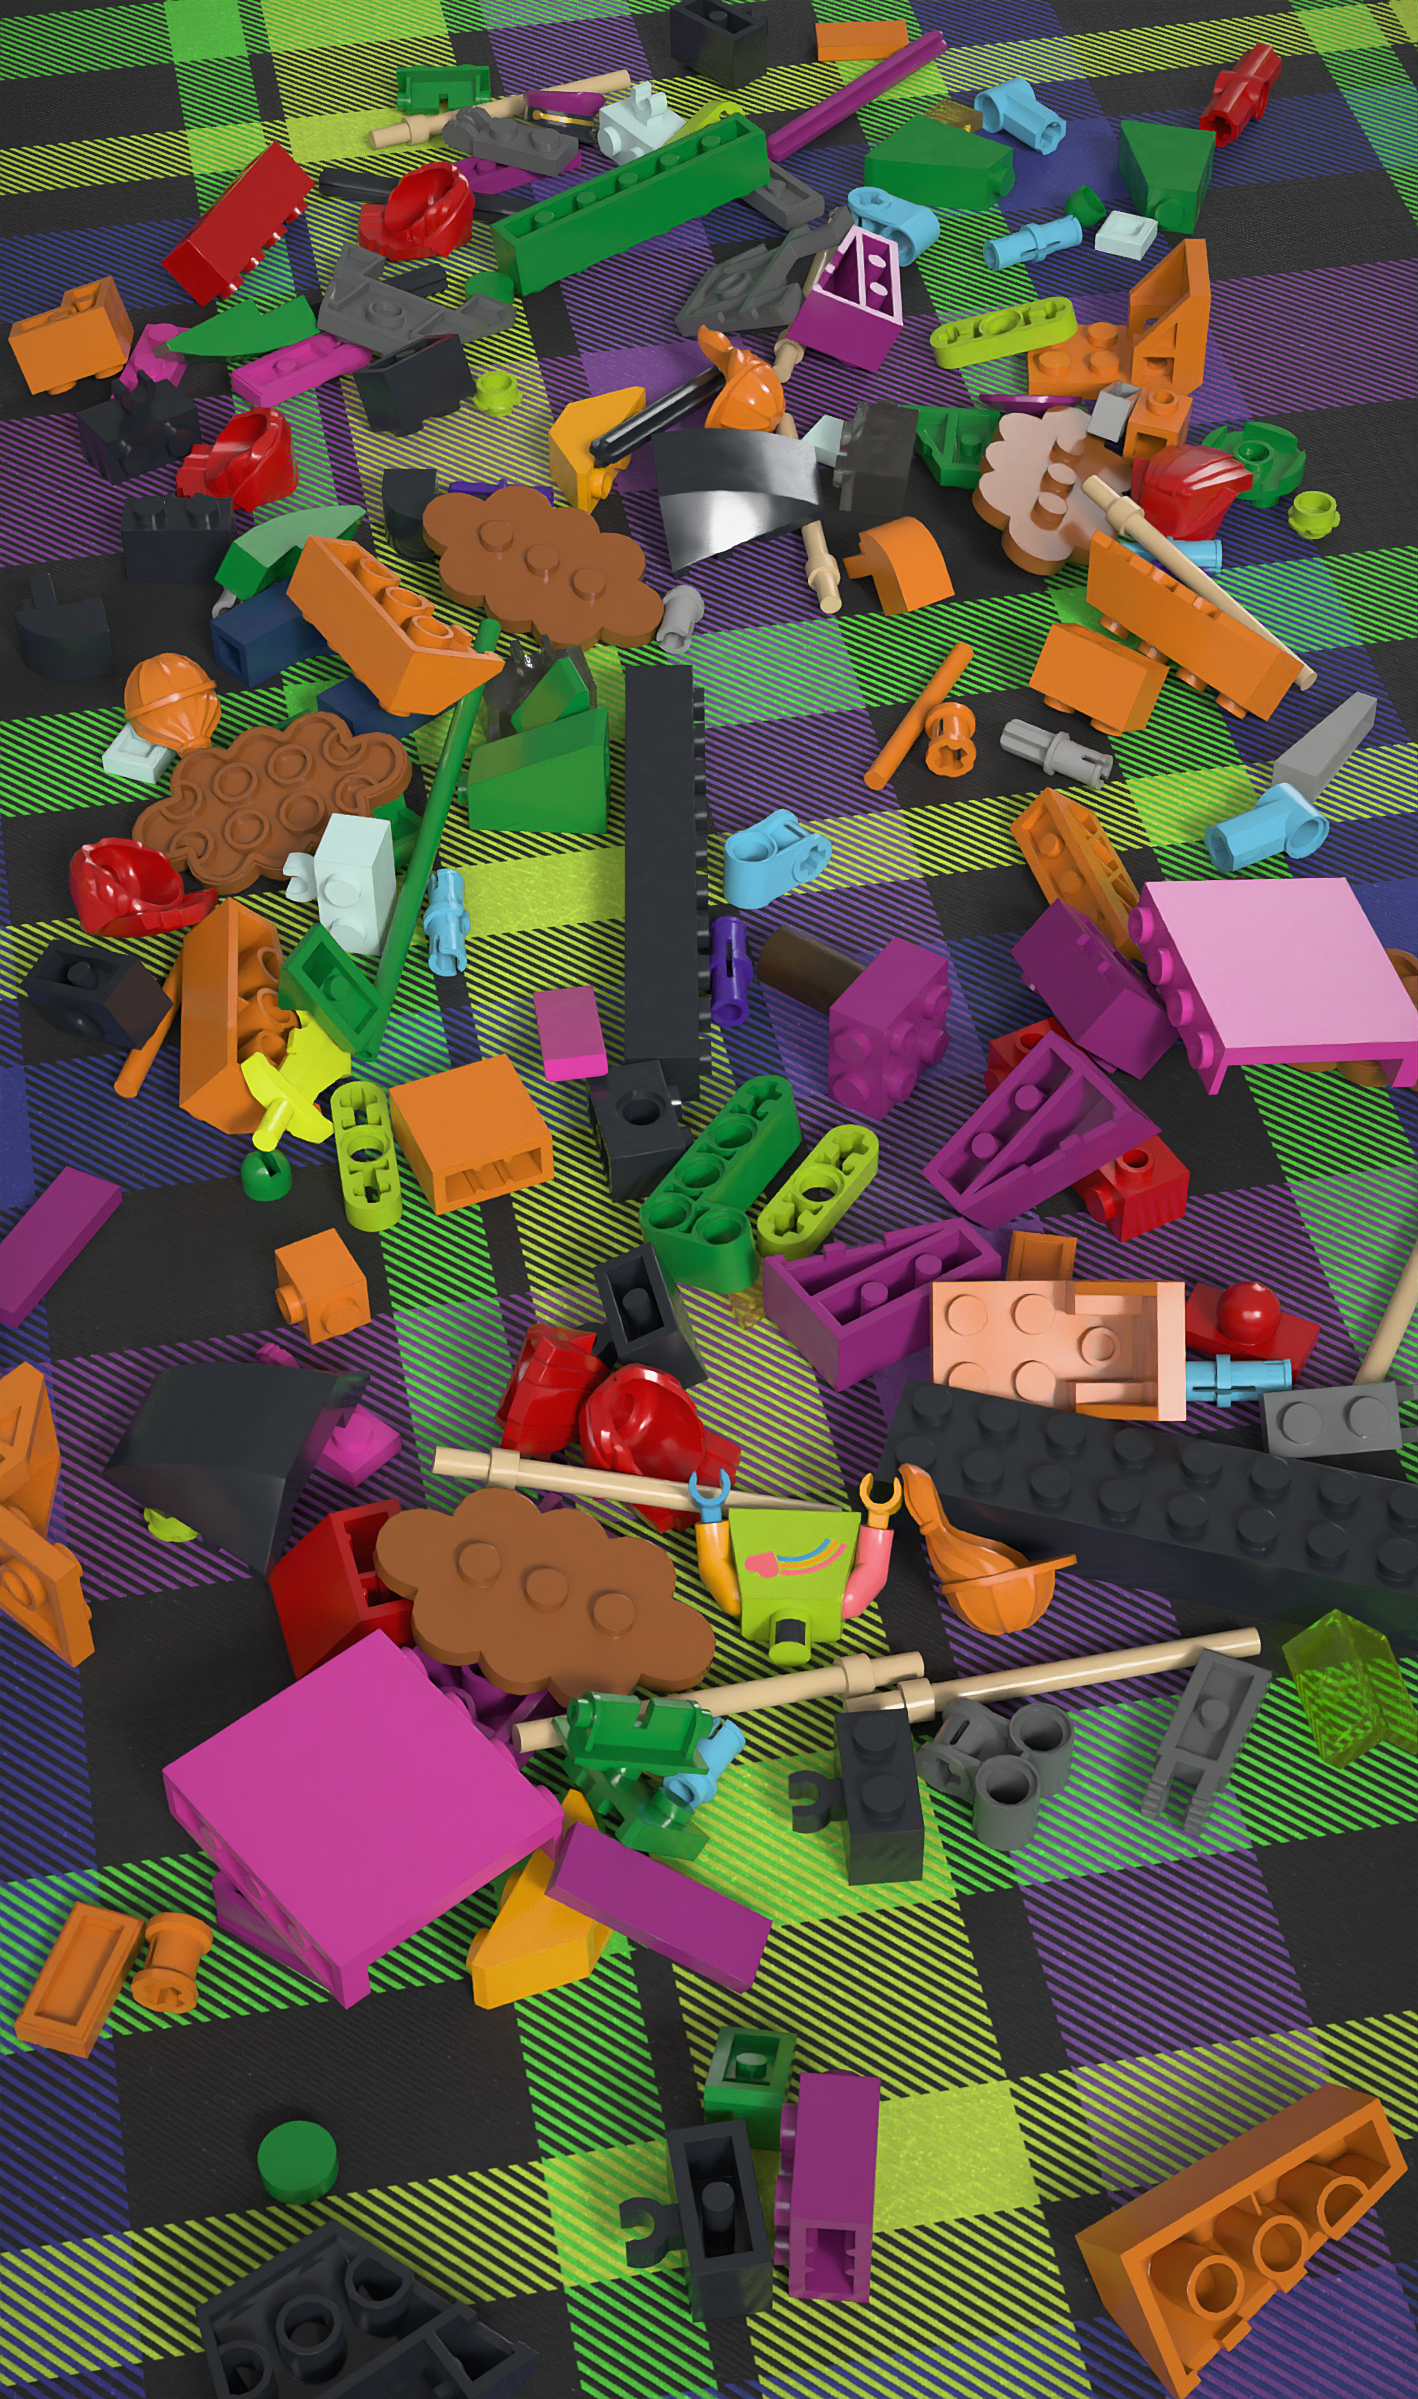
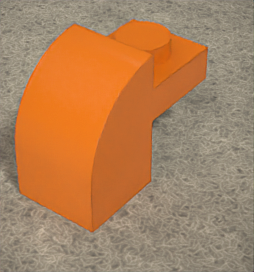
[843,516,955,616]

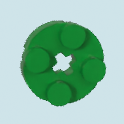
[1202,422,1306,508]

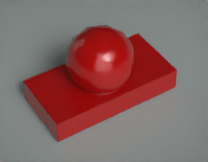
[1185,1281,1321,1385]

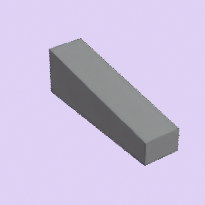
[1086,380,1142,442]
[1271,691,1377,804]

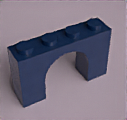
[210,575,457,740]

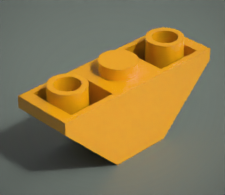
[548,386,646,514]
[466,1789,614,2010]

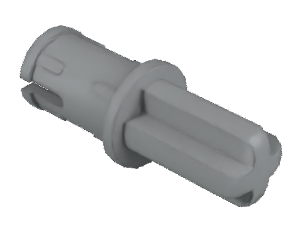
[1000,719,1113,790]

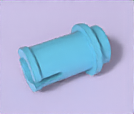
[663,1716,746,1808]

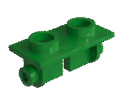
[396,64,491,115]
[551,1691,713,1777]

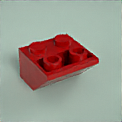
[268,1497,417,1682]

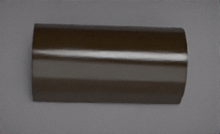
[757,925,868,1017]

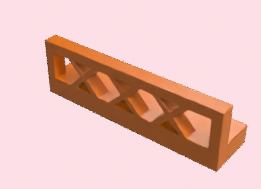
[1009,787,1147,965]

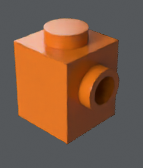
[1122,386,1193,466]
[274,1228,371,1345]

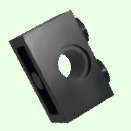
[20,939,174,1051]
[586,1059,694,1203]

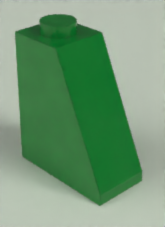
[864,114,1015,212]
[1117,120,1216,235]
[458,708,611,834]

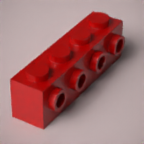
[161,140,316,307]
[984,1017,1190,1243]

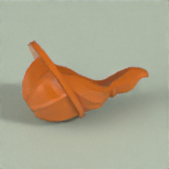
[697,325,786,433]
[123,653,221,759]
[898,1463,1077,1635]

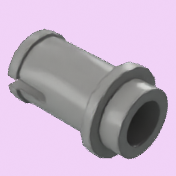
[656,585,705,654]

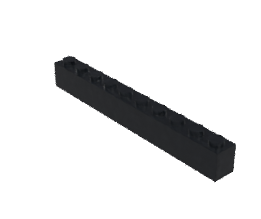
[624,665,712,1101]

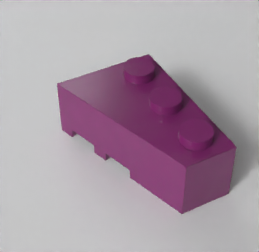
[785,225,903,373]
[1010,898,1180,1080]
[921,1030,1162,1231]
[763,1217,1002,1393]

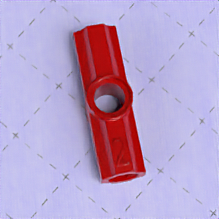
[1199,43,1282,148]

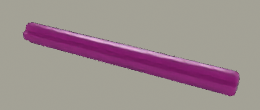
[766,30,947,163]

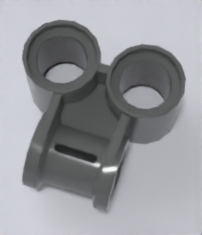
[914,1698,1075,1851]

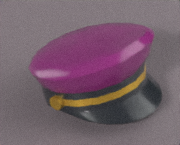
[522,90,607,145]

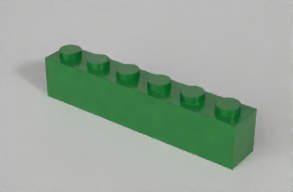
[490,112,771,297]

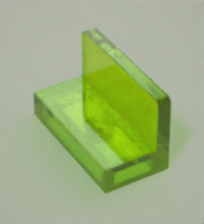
[1282,1608,1418,1770]

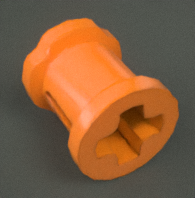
[925,702,976,777]
[131,1912,214,2014]

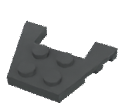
[674,205,855,337]
[317,242,517,357]

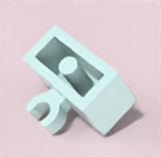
[597,81,687,166]
[283,813,398,956]

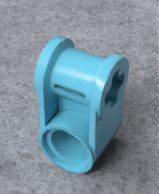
[847,187,940,267]
[723,809,832,909]

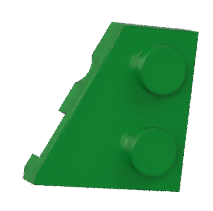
[900,405,1000,490]
[561,1755,710,1861]

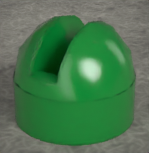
[1063,185,1106,229]
[240,1148,292,1202]

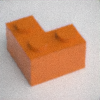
[8,276,134,395]

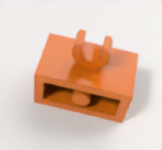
[1028,623,1170,736]

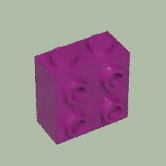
[828,936,952,1121]
[774,2069,881,2303]

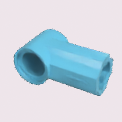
[974,77,1066,155]
[1204,783,1330,874]

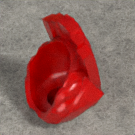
[357,161,475,261]
[176,407,299,513]
[1131,444,1253,541]
[68,837,218,938]
[494,1323,611,1462]
[578,1363,741,1534]

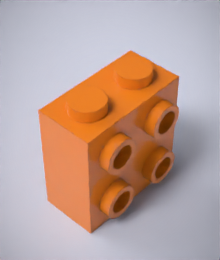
[388,1053,554,1216]

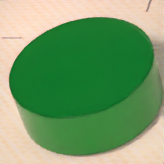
[465,271,515,305]
[258,2120,339,2205]

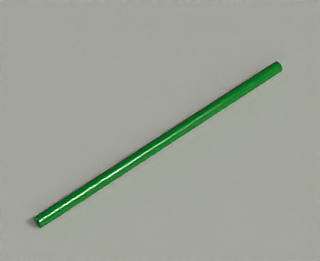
[354,618,501,1062]

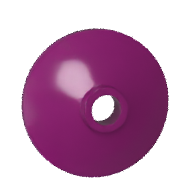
[979,394,1082,419]

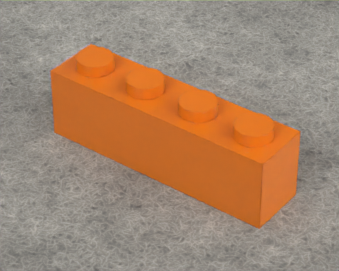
[1086,529,1304,721]
[286,535,505,717]
[179,897,322,1135]
[1075,2083,1408,2399]

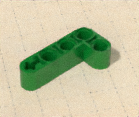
[638,1075,802,1295]

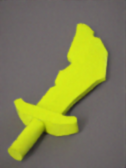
[240,1010,352,1152]

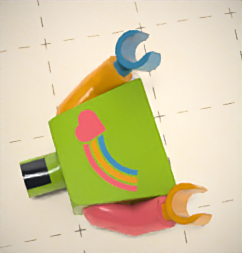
[687,1468,904,1667]

